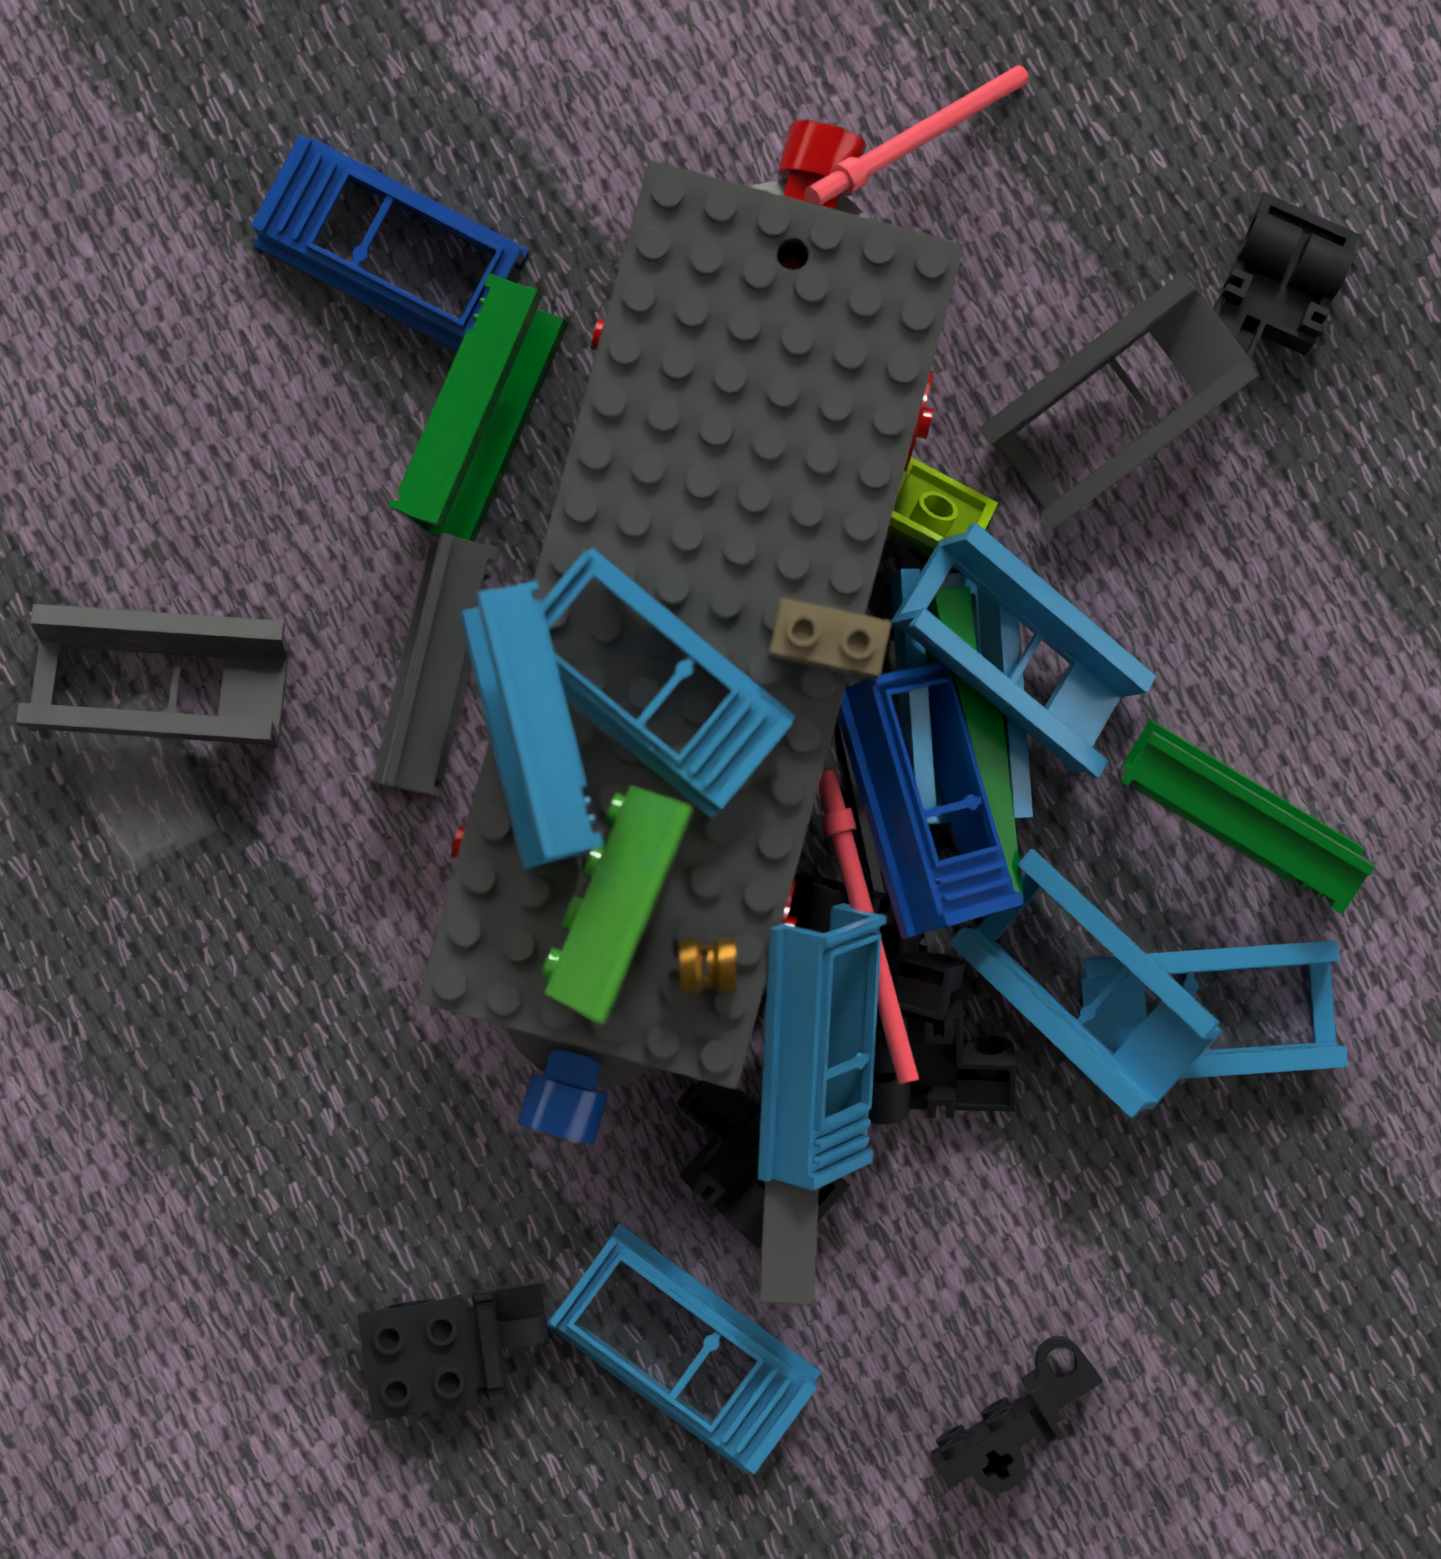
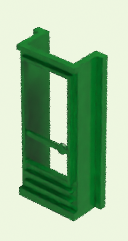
[388,273,569,542]
[1120,718,1375,915]

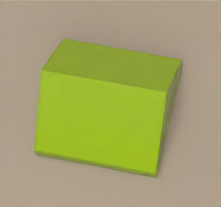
[886,457,998,573]

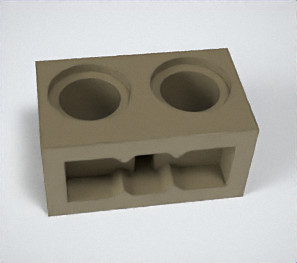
[768,597,891,681]

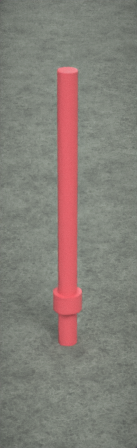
[804,65,1029,205]
[818,769,919,1085]

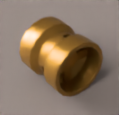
[679,938,737,995]

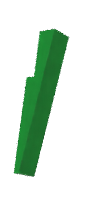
[925,587,1023,898]

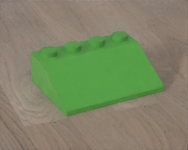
[540,785,693,1023]

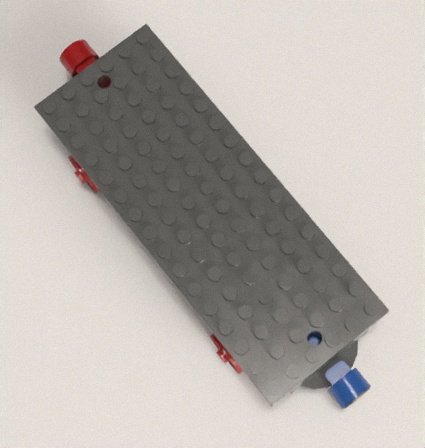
[417,120,965,1145]

